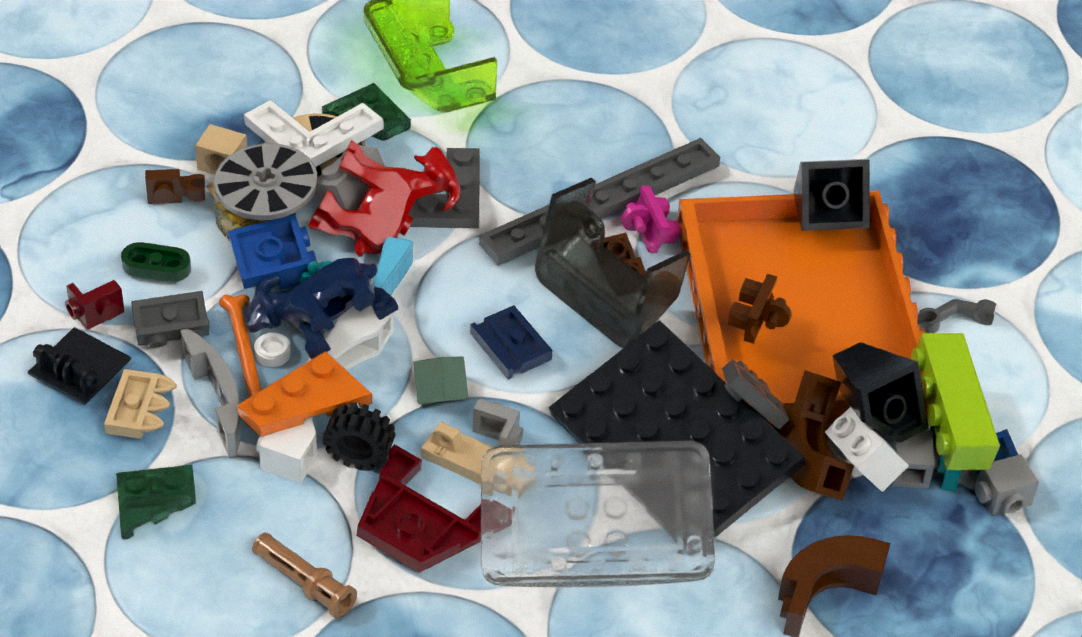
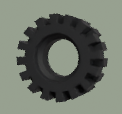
[322,403,396,470]

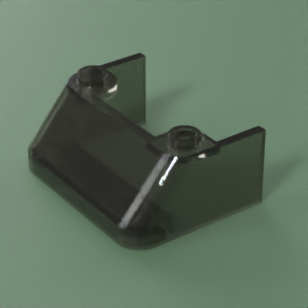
[535,178,691,348]

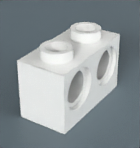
[825,407,909,492]

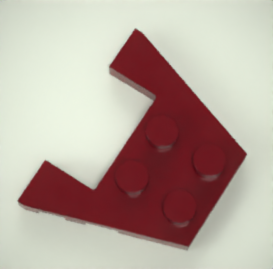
[356,444,515,573]

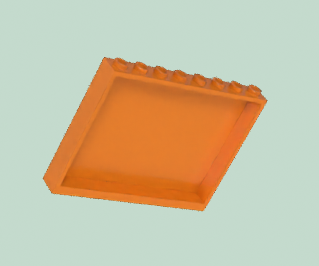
[677,190,928,427]

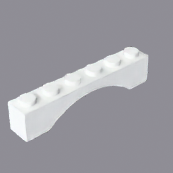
[256,306,394,483]

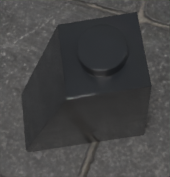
[832,342,929,443]

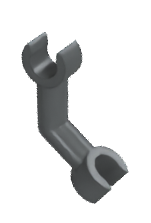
[917,299,996,333]

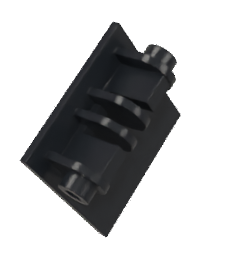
[28,327,131,405]

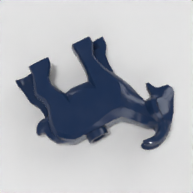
[246,258,399,360]

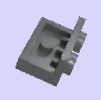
[131,291,210,348]

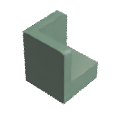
[413,356,468,404]

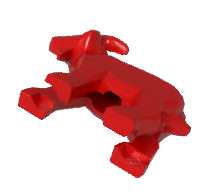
[308,140,461,257]

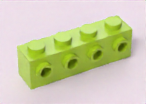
[911,333,1000,470]

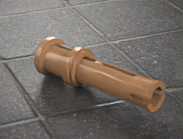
[252,532,357,619]

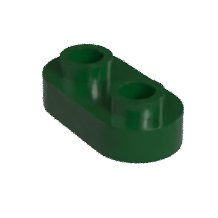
[121,242,191,282]

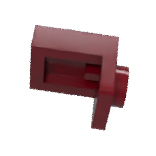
[65,280,125,330]

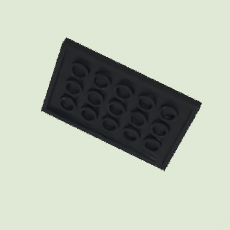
[548,320,805,557]

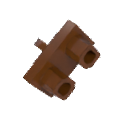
[728,273,792,344]

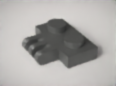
[722,359,789,429]

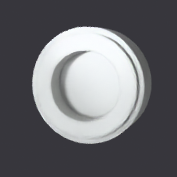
[254,332,291,367]

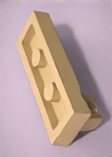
[421,421,537,502]

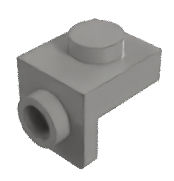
[472,398,524,454]

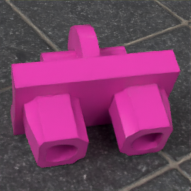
[621,185,681,253]

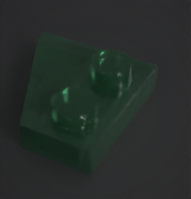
[322,83,411,141]
[116,465,196,540]

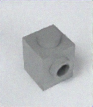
[891,431,940,489]
[975,454,1039,516]

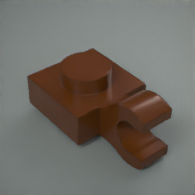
[145,169,205,204]

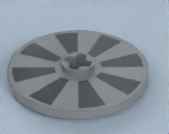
[214,143,318,220]

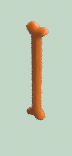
[219,294,262,425]

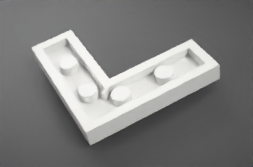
[244,100,384,167]

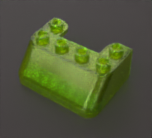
[363,0,497,113]

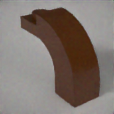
[779,370,854,501]
[778,535,891,637]

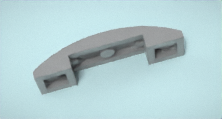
[180,329,241,458]

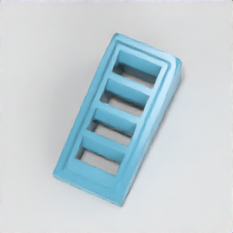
[373,237,413,295]

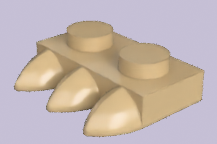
[104,369,177,439]

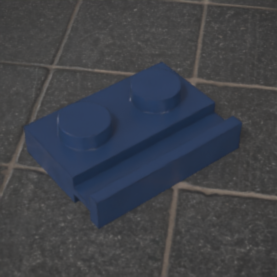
[470,305,553,380]

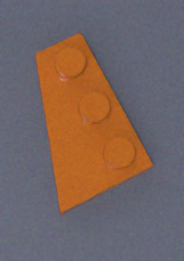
[237,351,372,437]

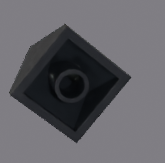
[793,159,870,231]

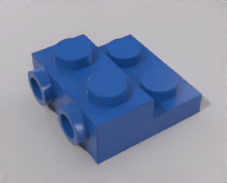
[228,214,317,290]

